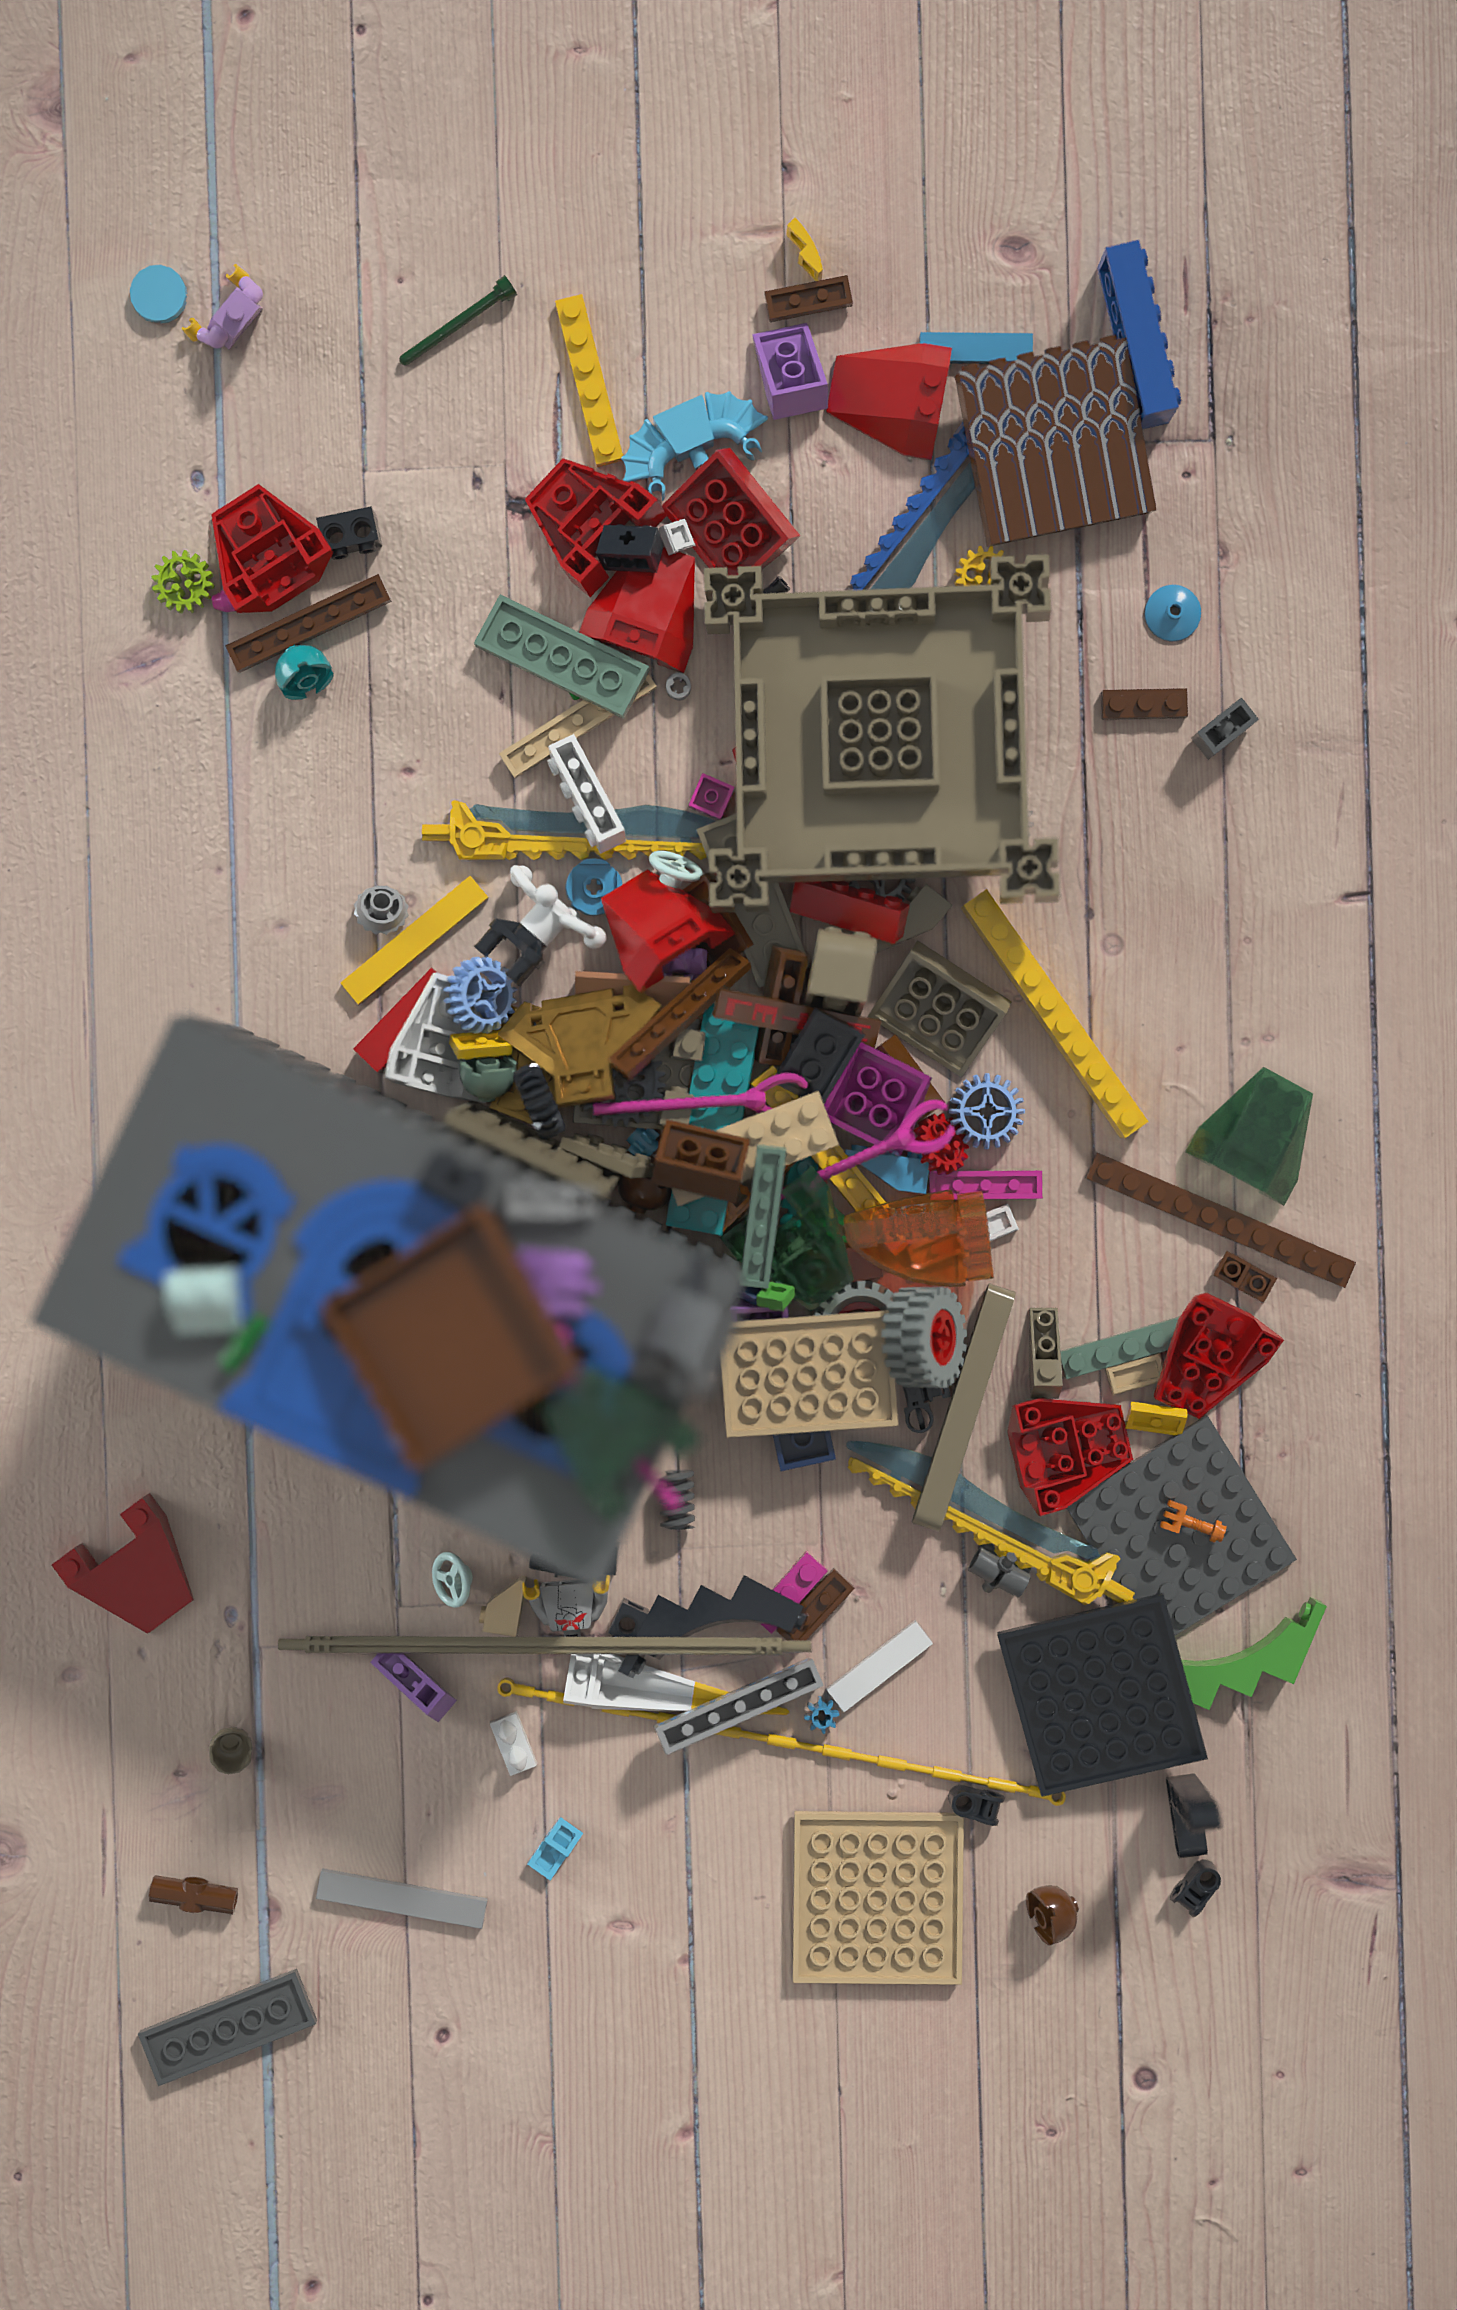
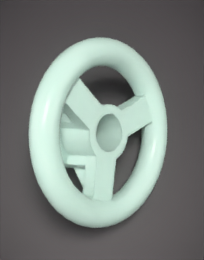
[649,851,703,888]
[432,1552,473,1608]

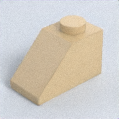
[479,1576,527,1637]

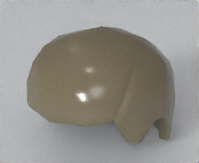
[209,1727,252,1775]

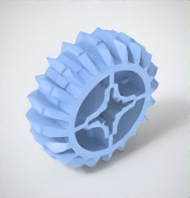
[443,957,518,1033]
[948,1073,1025,1149]

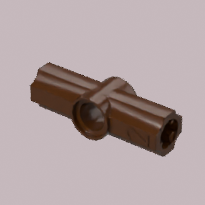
[149,1875,238,1915]

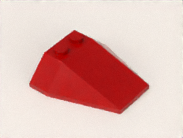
[826,343,952,461]
[211,484,333,613]

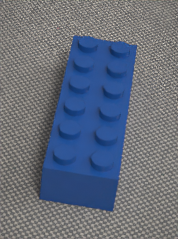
[1097,240,1181,430]

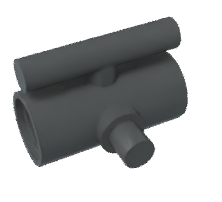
[968,1543,1031,1598]

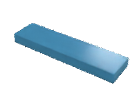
[920,332,1033,364]

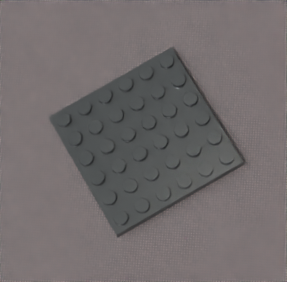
[1066,1415,1297,1635]

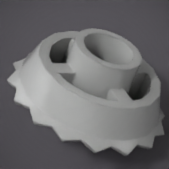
[354,885,409,935]

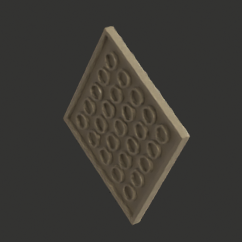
[443,1101,621,1200]

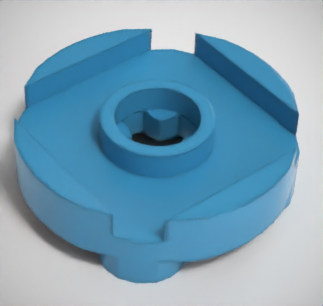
[565,858,623,916]

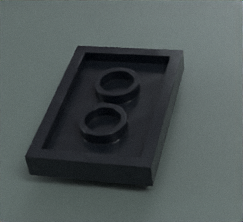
[775,1007,865,1104]

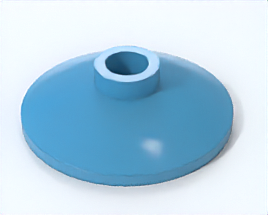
[1145,585,1201,641]

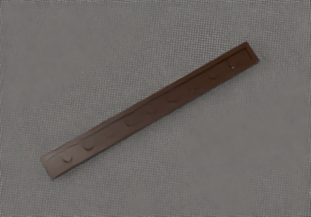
[1085,1153,1356,1288]

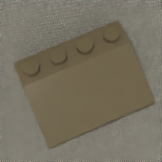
[868,940,1012,1078]

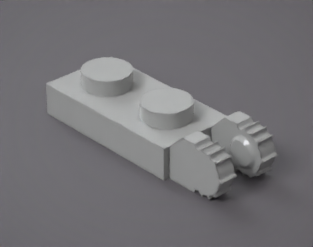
[507,1185,597,1218]

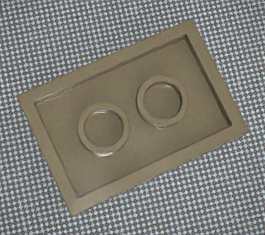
[559,1133,655,1178]

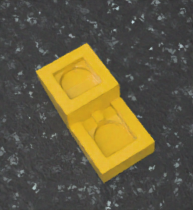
[786,218,823,281]

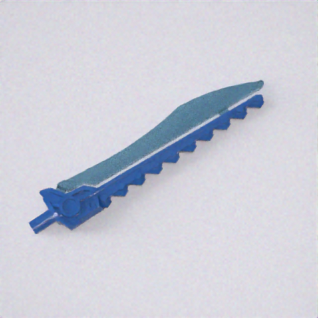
[850,422,975,590]

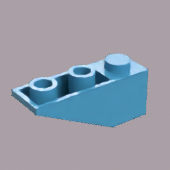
[844,1145,929,1194]

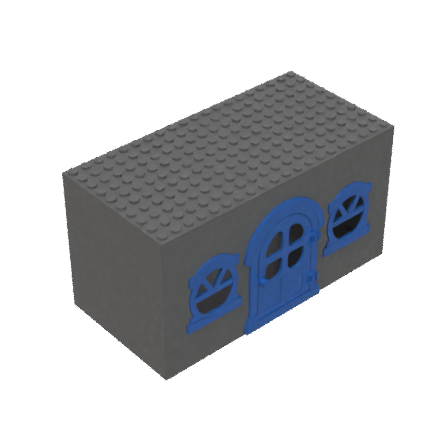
[29,1012,744,1589]

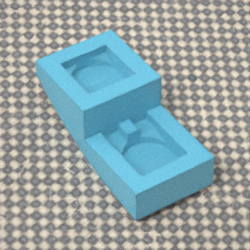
[527,1817,583,1881]

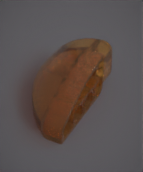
[844,1190,994,1287]

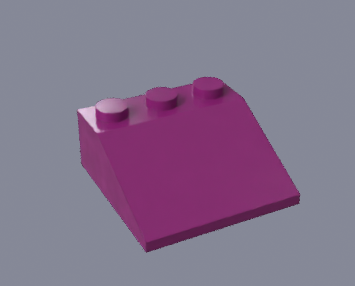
[824,1042,932,1157]

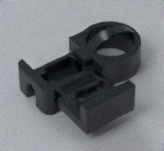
[903,1385,951,1433]

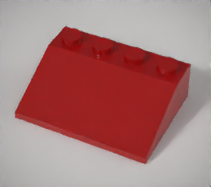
[661,448,800,576]

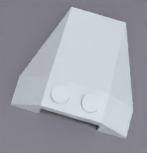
[385,973,486,1103]

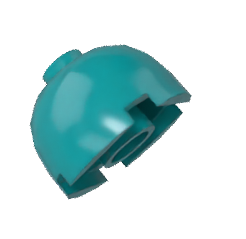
[275,645,334,700]

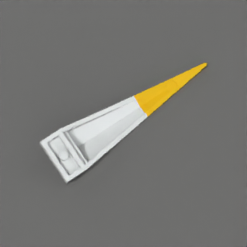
[563,1654,790,1715]

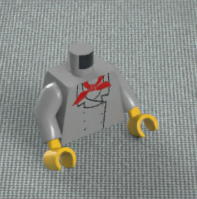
[522,1575,610,1637]

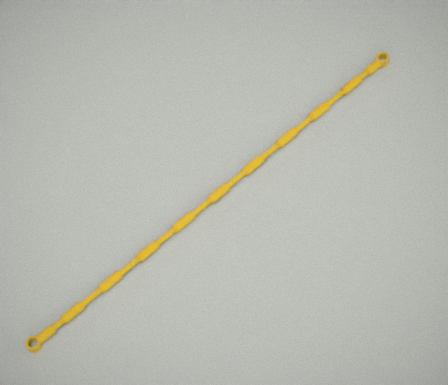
[497,1678,1066,1806]

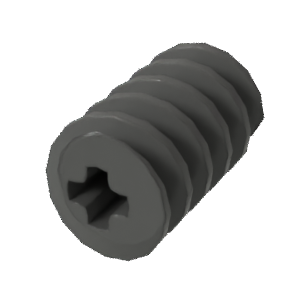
[659,1470,695,1530]

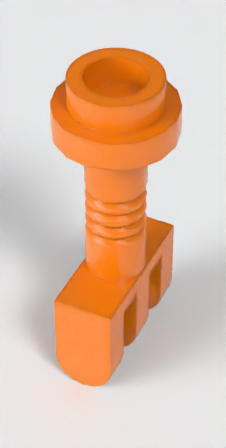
[1159,1500,1227,1543]

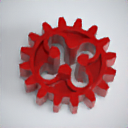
[913,1113,969,1175]

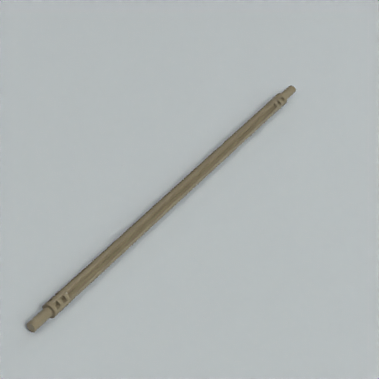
[278,1636,812,1655]

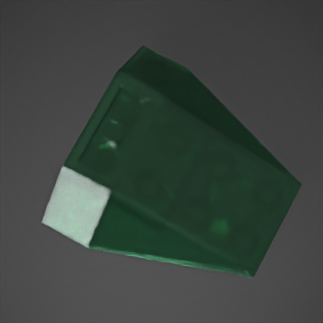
[1185,1067,1313,1206]

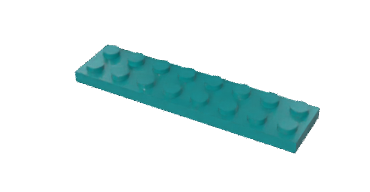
[666,1003,760,1235]

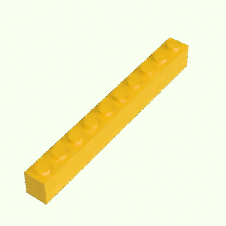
[961,889,1148,1138]

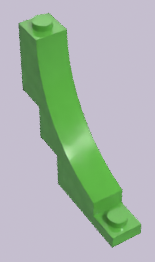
[1182,1597,1327,1710]

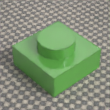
[756,1282,795,1311]

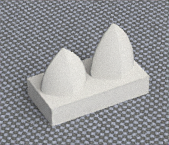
[490,1711,537,1776]

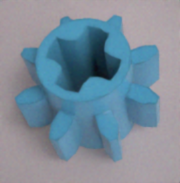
[626,1128,660,1157]
[804,1696,839,1734]

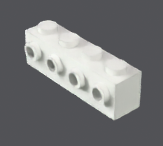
[547,734,626,854]

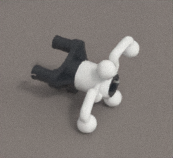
[474,865,606,987]

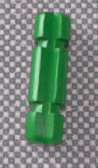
[220,1315,269,1371]

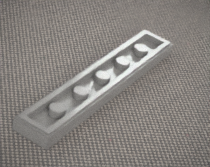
[316,1868,488,1929]

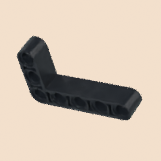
[1166,1773,1222,1859]

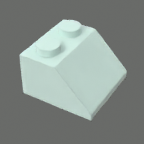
[165,1268,242,1334]

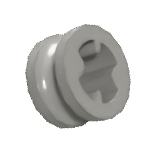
[666,673,691,701]

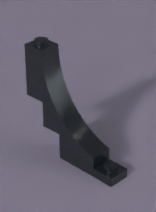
[618,1575,808,1678]

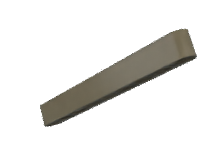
[912,1283,1016,1532]

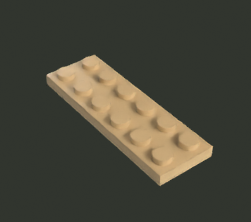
[671,1091,839,1206]

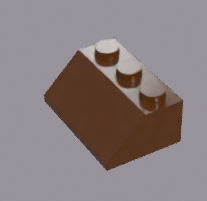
[651,1119,750,1203]

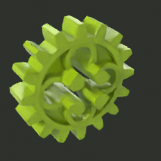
[151,550,215,614]

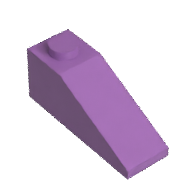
[370,1653,457,1722]

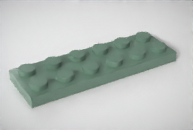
[474,594,650,719]

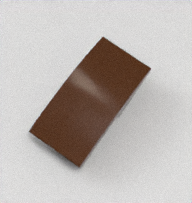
[1213,1251,1277,1303]

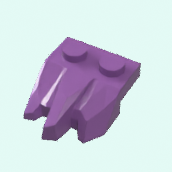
[662,948,707,981]
[519,1247,601,1317]

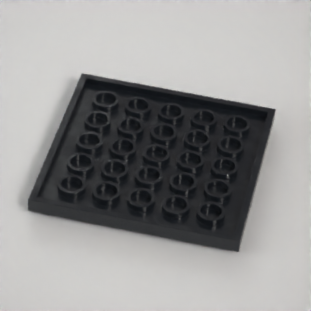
[997,1593,1208,1797]

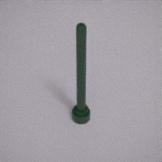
[399,275,517,365]

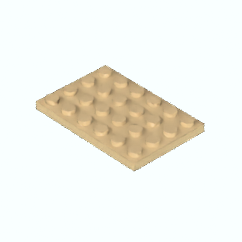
[721,1311,898,1437]

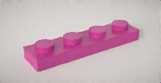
[929,1170,1043,1200]

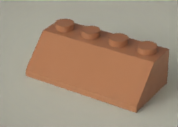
[575,971,691,1013]

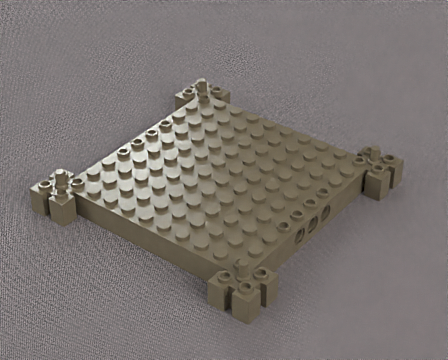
[704,554,1060,913]

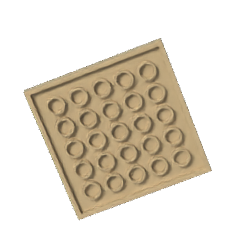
[793,1811,964,1985]

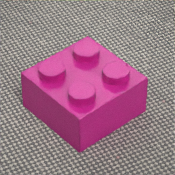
[688,773,735,820]

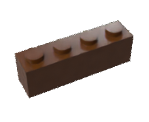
[754,946,809,1066]

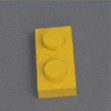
[449,1030,513,1060]
[1125,1402,1187,1436]

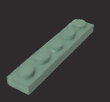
[741,1144,786,1288]
[1061,1316,1180,1379]

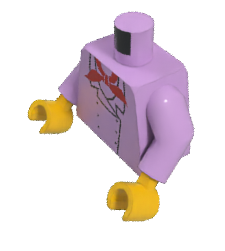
[181,264,263,350]

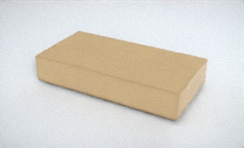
[1104,1353,1163,1395]

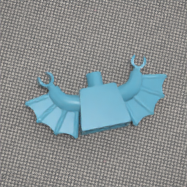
[621,391,768,501]

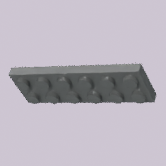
[138,1968,318,2086]

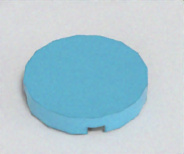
[130,265,187,324]

